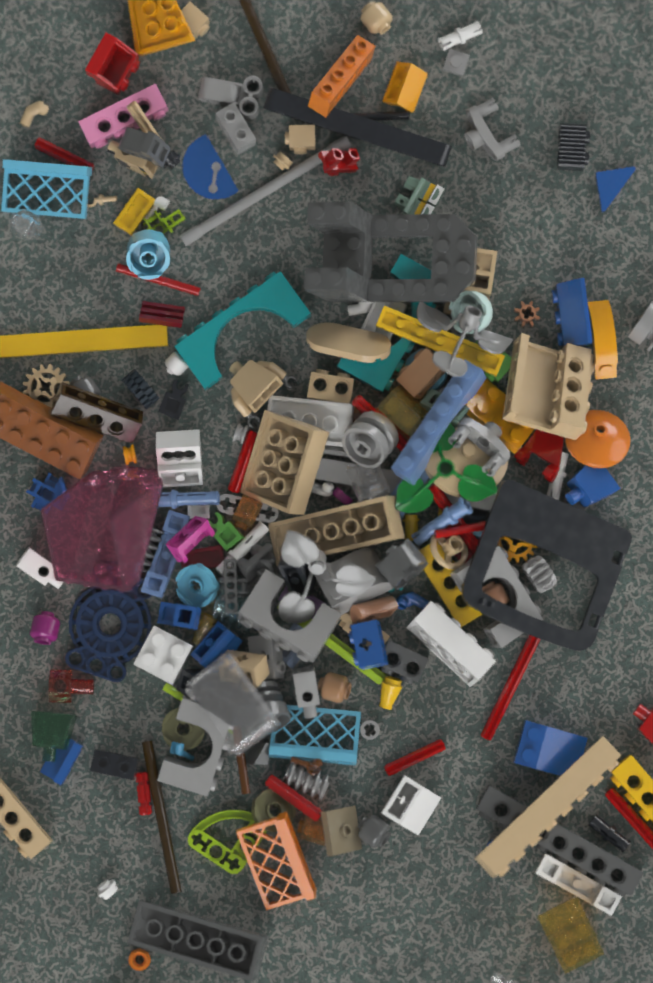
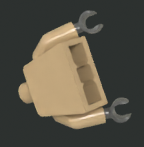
[230,360,298,428]

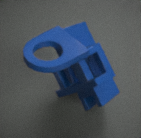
[26,473,69,514]

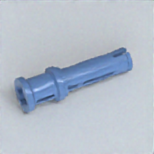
[152,490,220,510]
[412,496,473,546]

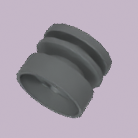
[240,681,291,737]

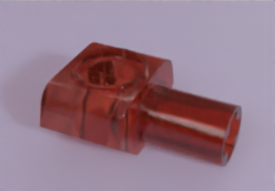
[49,669,94,703]

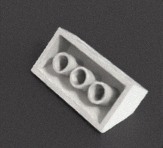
[406,601,496,687]

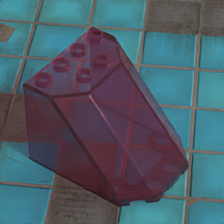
[41,465,163,592]

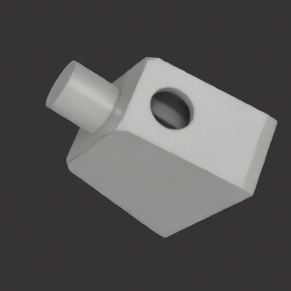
[292,665,320,718]

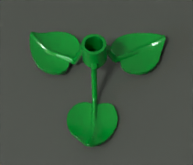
[395,423,497,513]

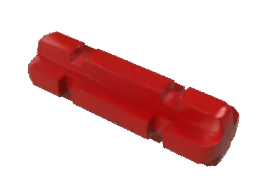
[135,772,152,816]

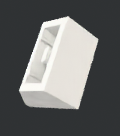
[381,775,441,835]

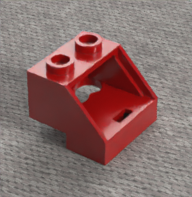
[85,32,141,95]

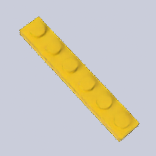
[376,305,505,377]

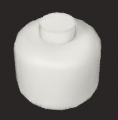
[165,351,188,376]

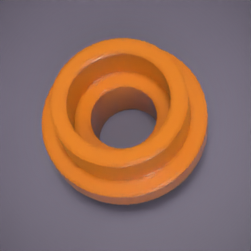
[128,948,151,971]

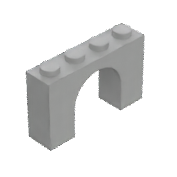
[450,545,543,648]
[238,569,341,663]
[157,695,234,797]

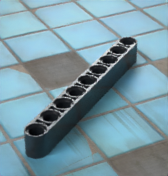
[263,87,452,167]

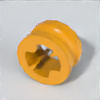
[123,444,137,465]

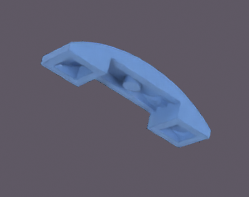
[141,510,190,598]

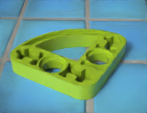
[188,810,267,874]

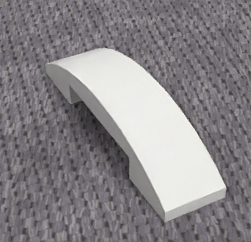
[535,853,622,916]

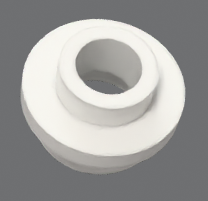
[97,879,118,900]

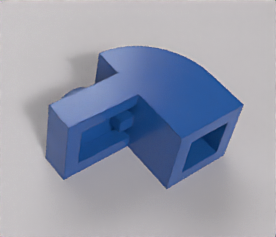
[157,602,202,630]

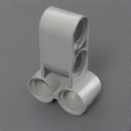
[198,76,263,120]

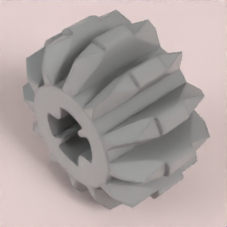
[522,555,557,593]

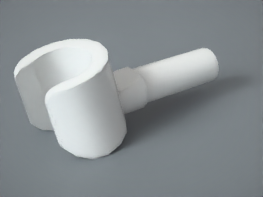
[144,196,170,220]

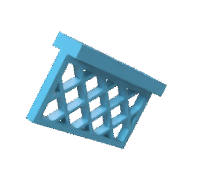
[1,159,92,219]
[269,705,361,766]

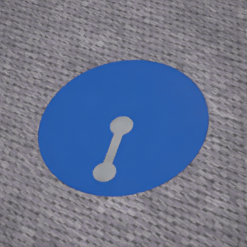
[183,135,239,199]

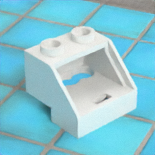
[156,429,203,488]

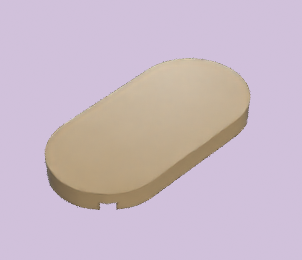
[306,323,391,363]

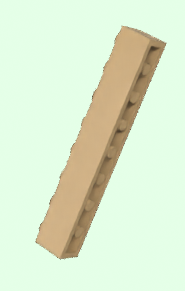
[475,736,621,878]

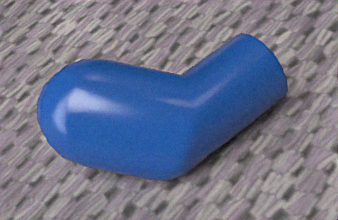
[396,592,429,610]

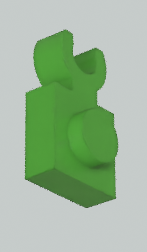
[208,512,244,552]

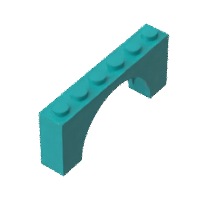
[337,254,437,394]
[174,271,311,391]

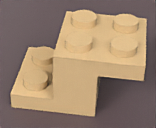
[443,248,497,315]

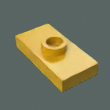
[113,188,156,236]

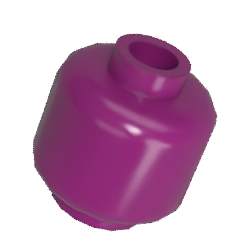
[30,611,60,645]

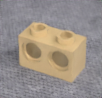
[307,369,354,404]

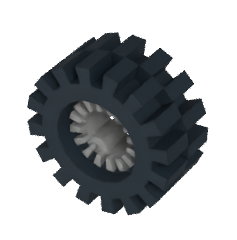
[121,369,160,410]

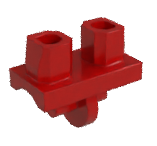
[318,148,360,176]

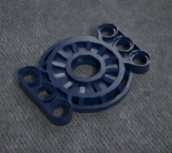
[65,566,153,682]

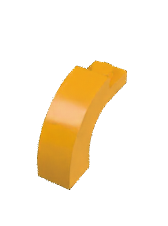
[588,300,618,380]

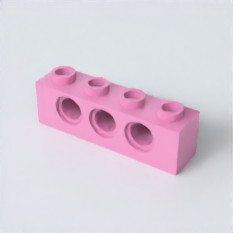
[78,84,168,149]

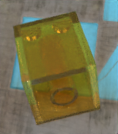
[377,384,430,441]

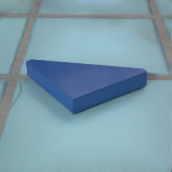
[595,166,636,213]

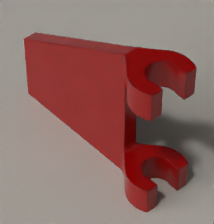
[514,429,565,483]

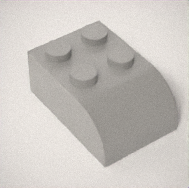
[315,548,394,615]

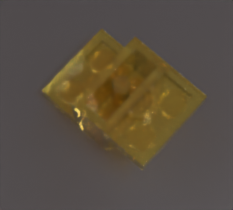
[537,896,604,974]

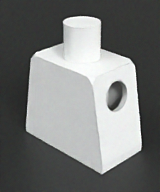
[16,546,66,589]

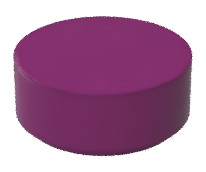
[333,487,353,505]

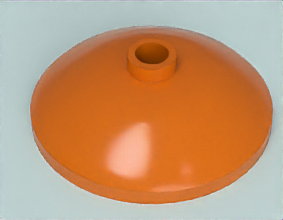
[565,410,630,468]

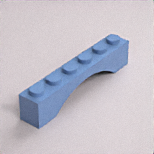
[391,359,486,486]

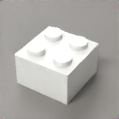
[133,626,194,685]

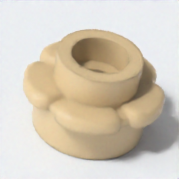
[273,151,293,171]

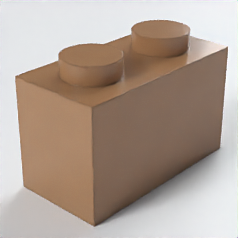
[396,348,445,399]

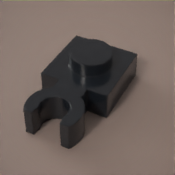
[158,379,189,421]

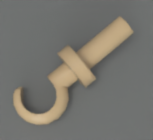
[87,194,117,207]

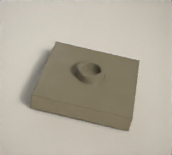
[321,806,362,856]

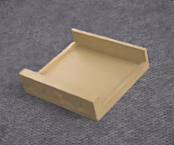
[502,333,595,440]

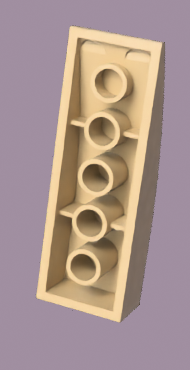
[268,495,405,566]

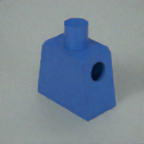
[565,465,621,507]

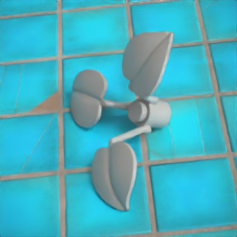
[417,302,513,377]
[279,530,375,623]

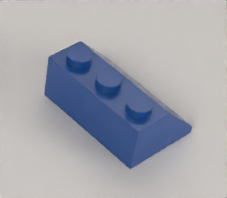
[552,278,593,348]

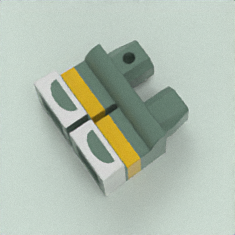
[394,176,445,215]

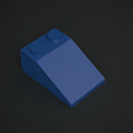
[513,720,588,776]

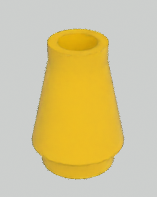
[379,676,403,710]

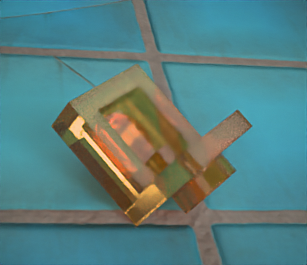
[232,495,263,531]

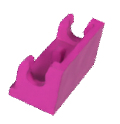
[166,516,215,563]

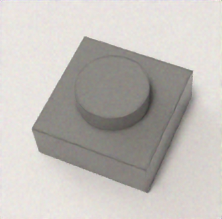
[443,48,470,77]

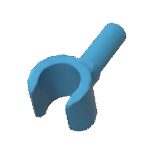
[170,742,195,761]

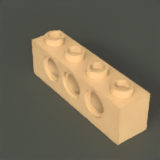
[550,343,592,436]
[0,778,53,859]

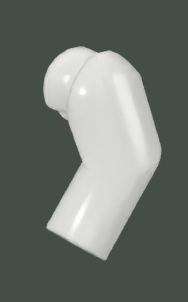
[347,302,373,316]
[311,481,334,497]

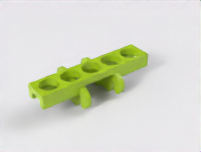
[143,209,185,234]

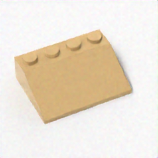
[240,410,329,515]

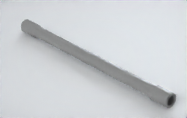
[179,135,351,246]

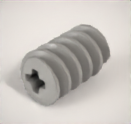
[282,762,330,802]

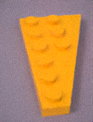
[128,0,196,56]

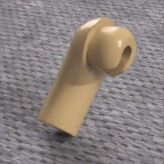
[19,101,49,128]

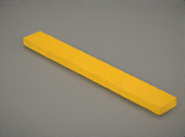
[0,325,168,358]

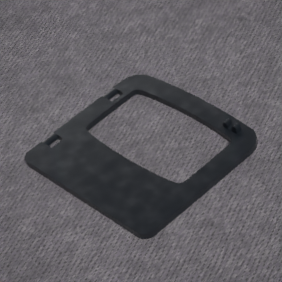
[461,480,632,651]

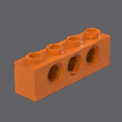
[308,35,375,117]

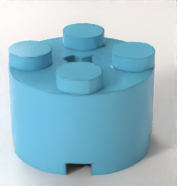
[126,230,170,280]

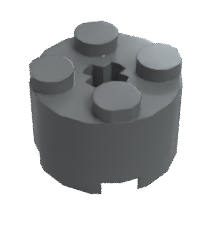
[375,538,428,590]

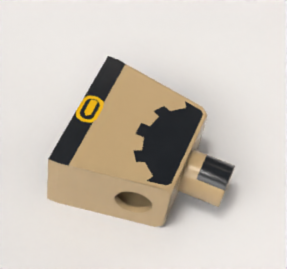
[107,140,158,179]

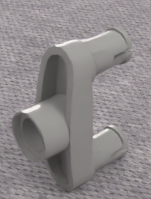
[464,98,521,161]
[448,418,510,477]

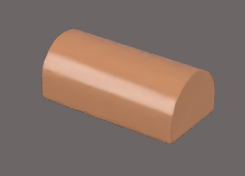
[350,595,399,624]

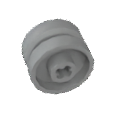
[342,411,399,468]

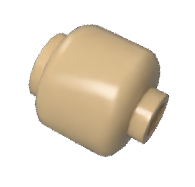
[361,1,392,34]

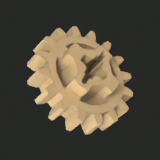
[23,364,70,408]

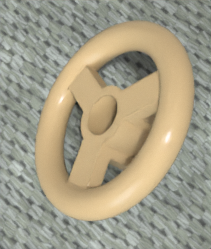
[430,534,468,569]

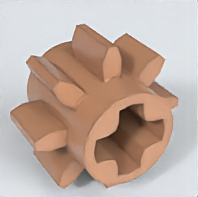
[514,301,540,328]

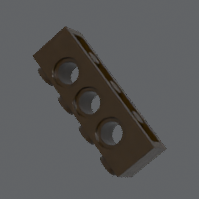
[51,382,143,443]

